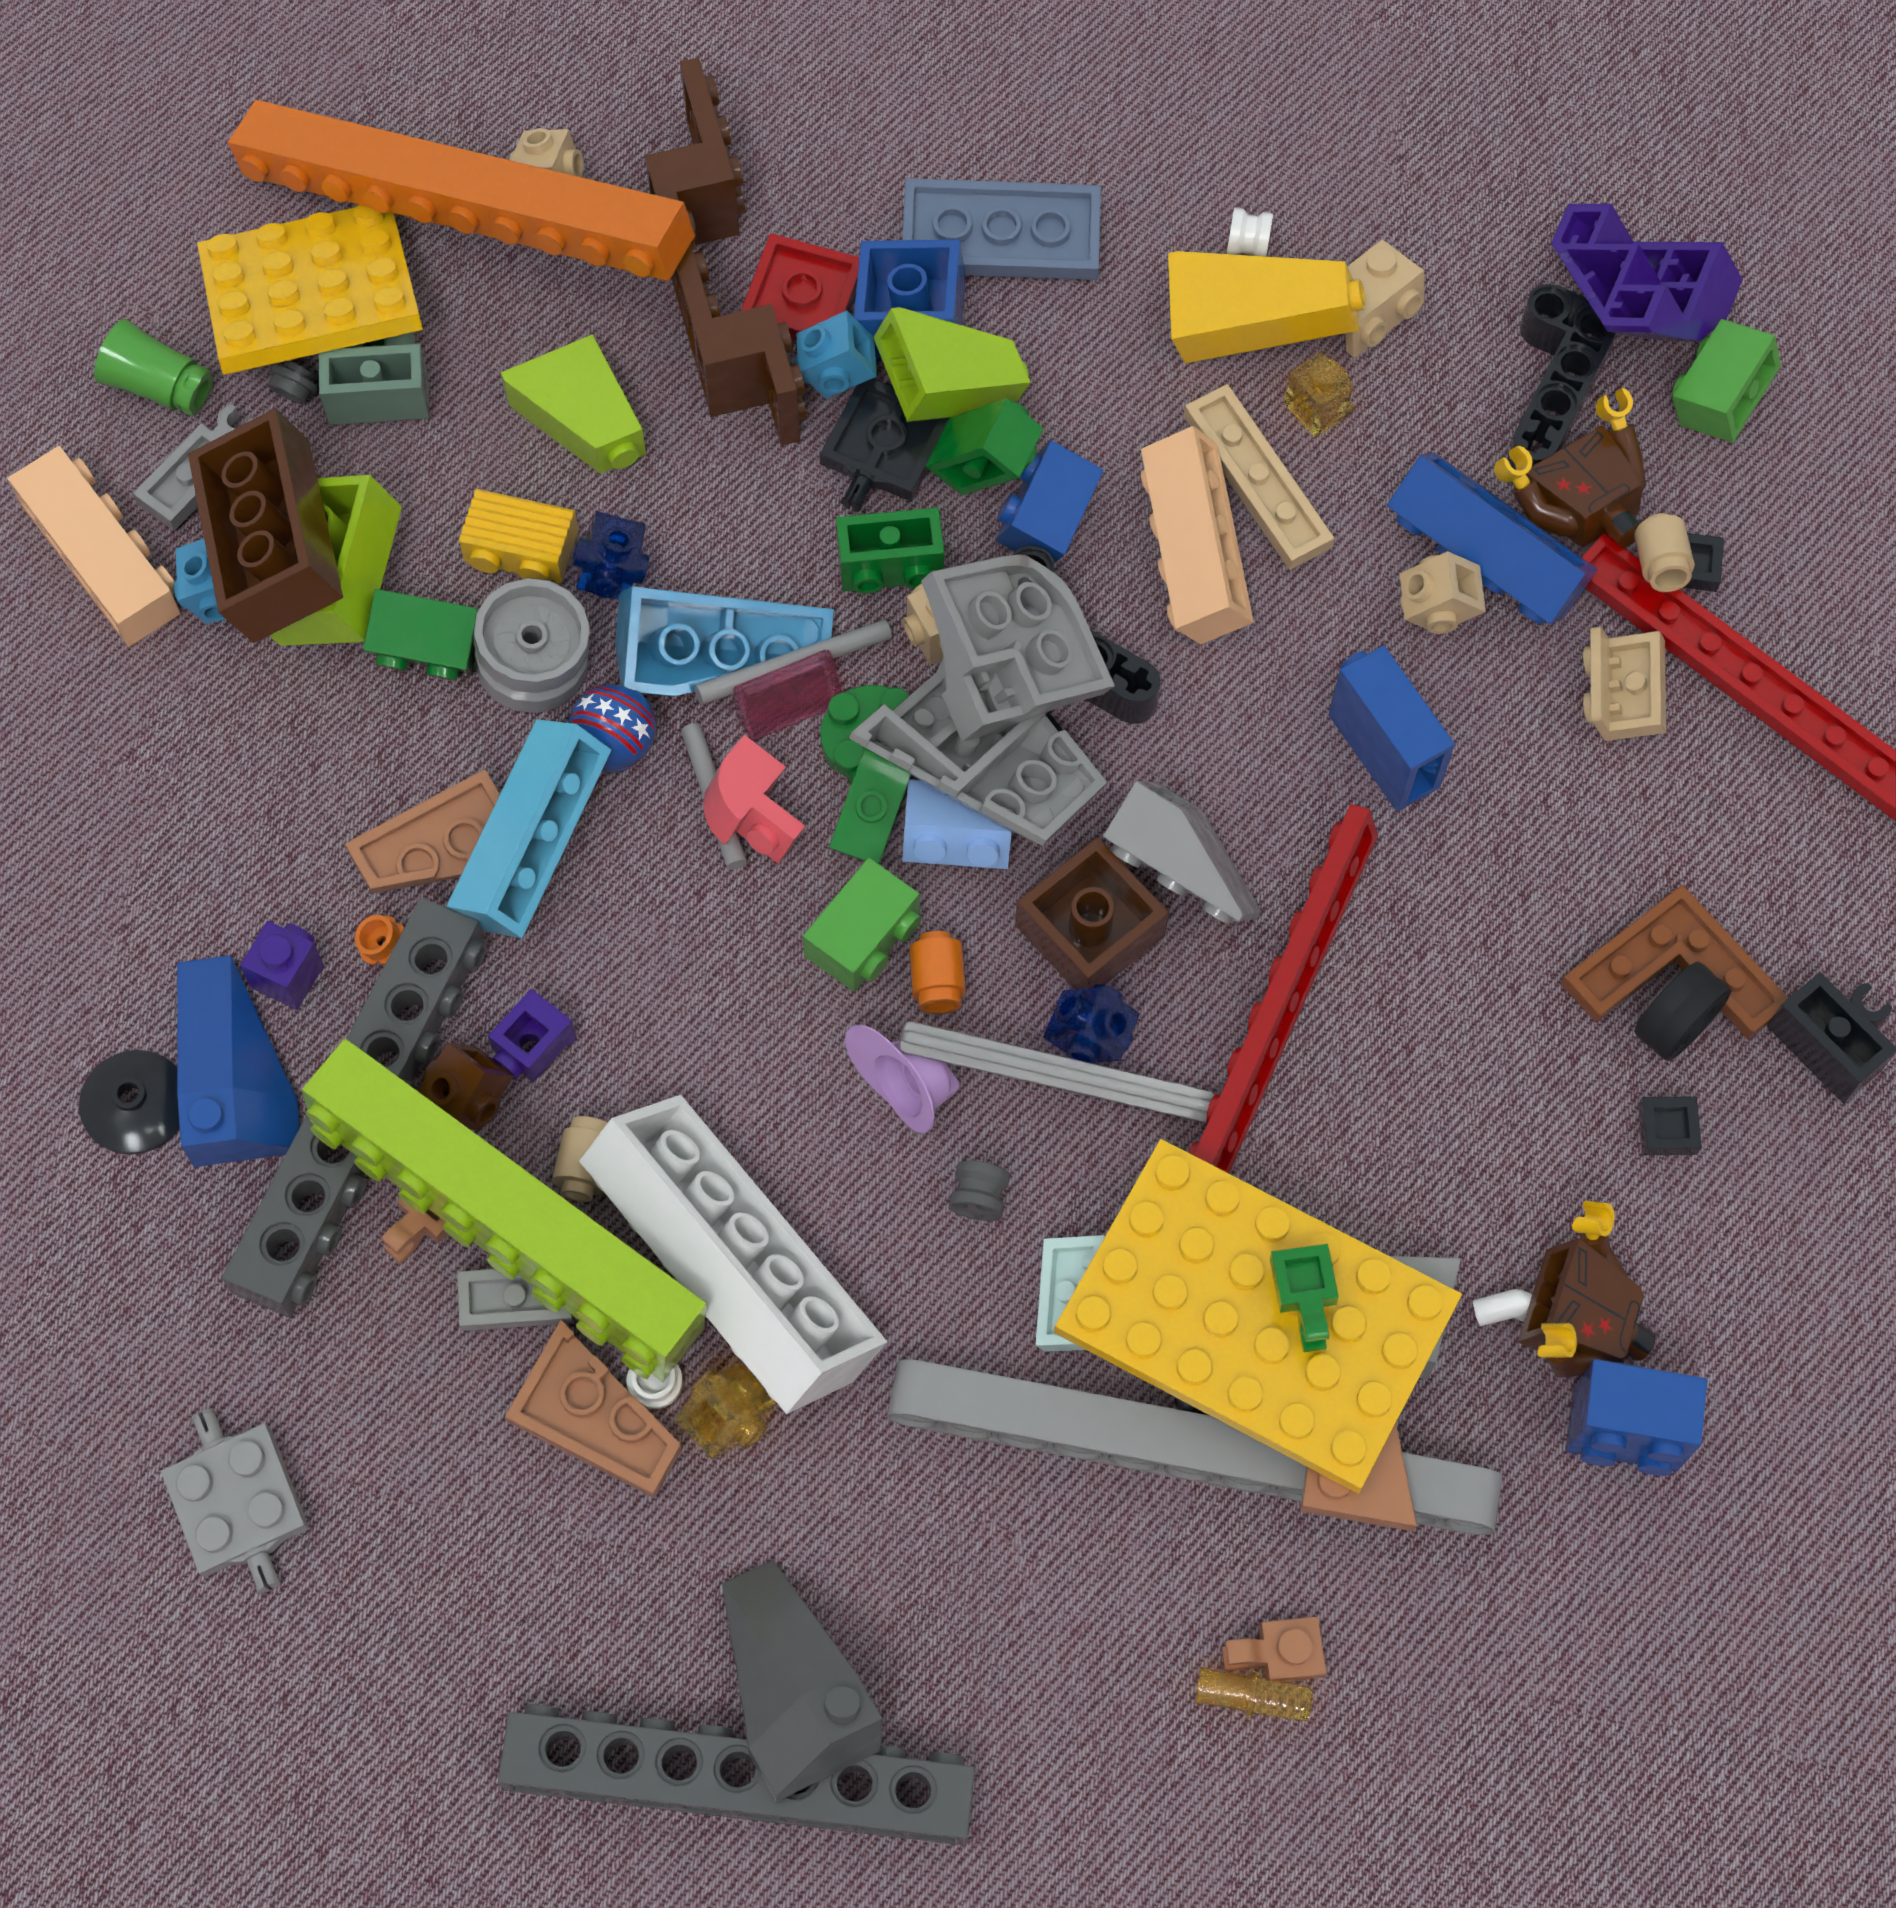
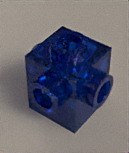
[571,511,649,600]
[1043,984,1140,1064]

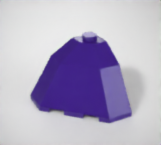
[1551,204,1743,342]

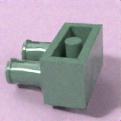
[319,332,429,425]

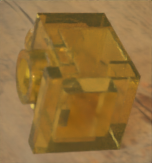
[1284,351,1355,438]

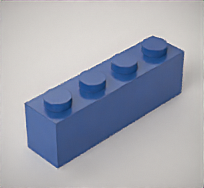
[1386,452,1598,624]

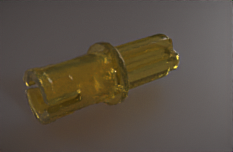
[1195,1667,1313,1722]

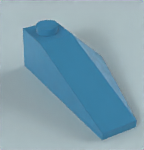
[615,586,834,697]

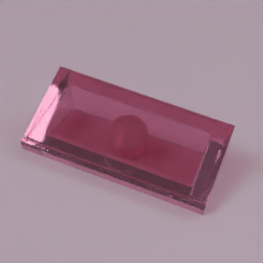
[733,649,842,740]

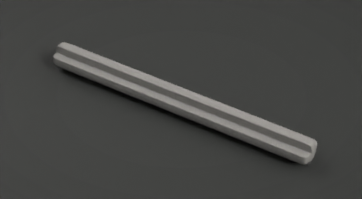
[899,1021,1215,1123]

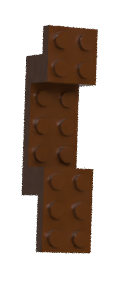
[645,57,807,446]

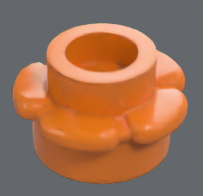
[355,915,405,965]

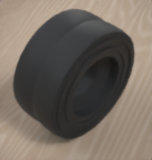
[1634,961,1732,1061]

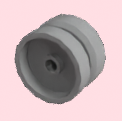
[474,578,590,713]

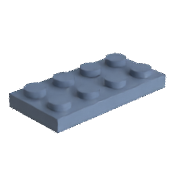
[902,178,1101,280]

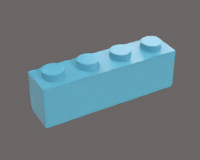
[446,719,611,938]

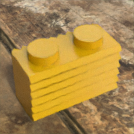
[459,488,579,584]

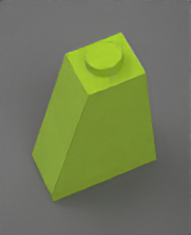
[873,307,1031,422]
[500,334,646,474]

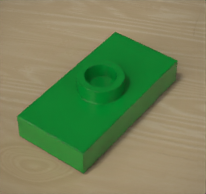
[829,748,911,864]

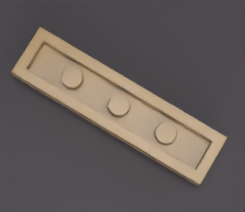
[1183,384,1335,570]

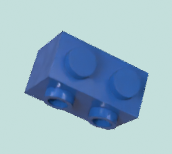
[995,440,1104,564]

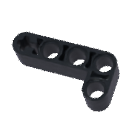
[1507,284,1616,470]
[1012,546,1160,724]

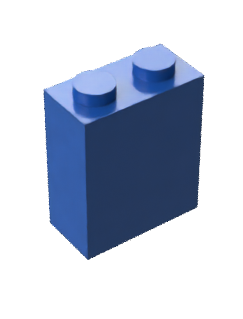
[1328,645,1455,812]

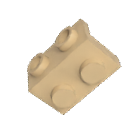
[1344,239,1425,357]
[1583,626,1666,741]

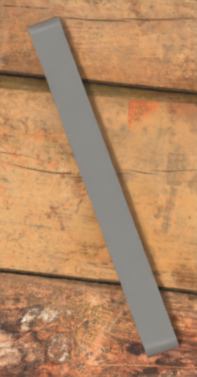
[887,1359,1502,1535]

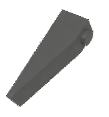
[722,1560,883,1802]

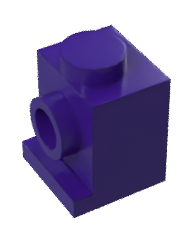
[488,989,577,1082]

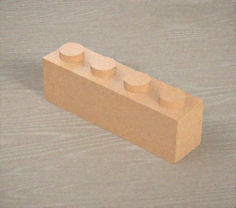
[1141,426,1254,645]
[7,446,180,647]

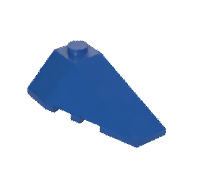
[177,955,301,1167]

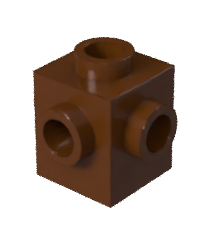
[418,1042,514,1130]

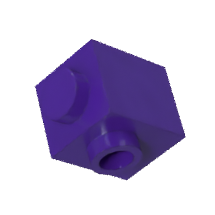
[240,920,324,1011]

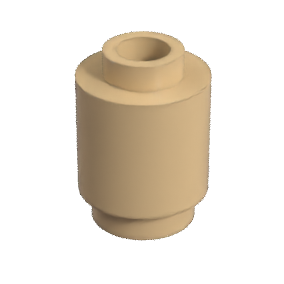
[1634,513,1695,592]
[552,1116,608,1202]

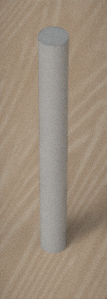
[694,619,892,705]

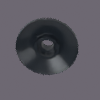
[79,1050,180,1155]

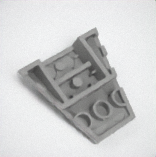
[849,658,1107,846]

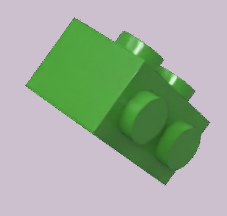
[1672,319,1781,443]
[802,858,922,992]

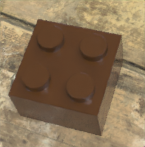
[1015,837,1169,1001]

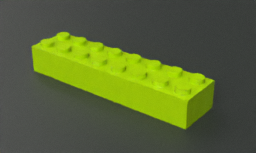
[301,1038,707,1382]

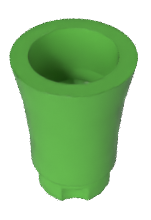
[94,319,214,416]

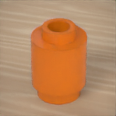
[909,931,966,1014]

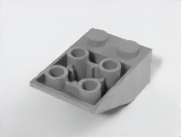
[1103,781,1262,924]

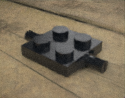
[820,379,951,512]

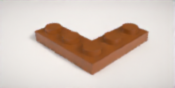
[1561,884,1788,1040]

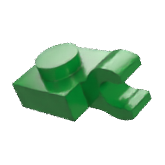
[1270,1244,1339,1352]

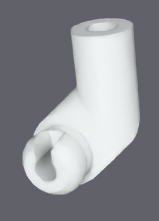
[1473,1289,1532,1327]

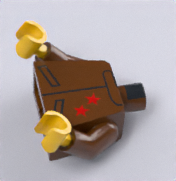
[1494,388,1646,548]
[1518,1200,1656,1378]

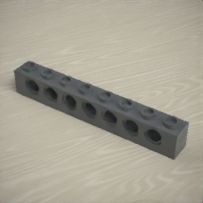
[221,897,487,1319]
[497,1704,975,1846]

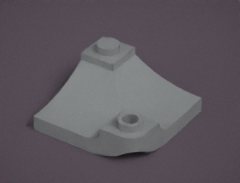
[921,554,1115,742]

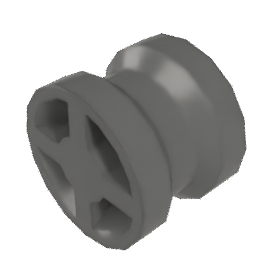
[948,1160,1010,1221]

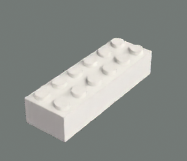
[579,1095,887,1414]

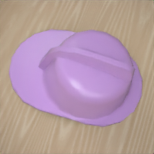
[845,1025,959,1133]

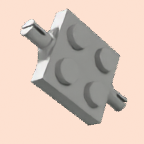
[160,1409,310,1594]

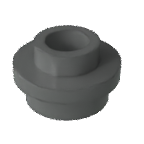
[268,361,318,405]

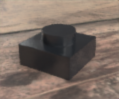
[1683,533,1724,592]
[1638,1096,1702,1156]

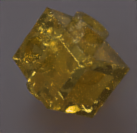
[675,1363,777,1460]

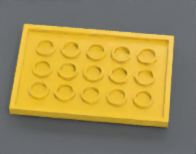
[1054,1139,1462,1494]

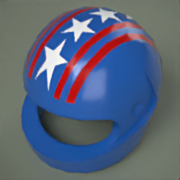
[568,684,656,773]

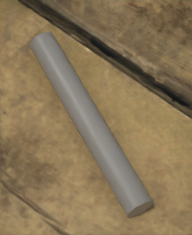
[681,723,747,870]

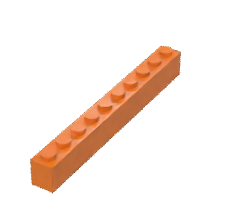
[227,100,695,281]

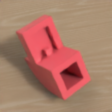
[703,735,805,864]

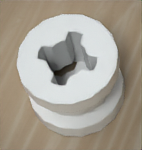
[1227,207,1273,257]

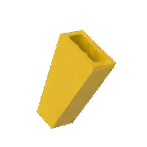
[1168,251,1366,363]

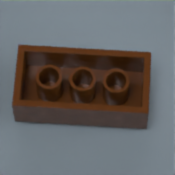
[188,408,343,643]

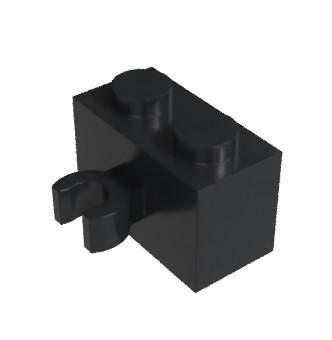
[1767,972,1896,1104]

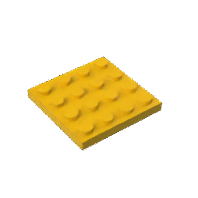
[197,205,423,375]

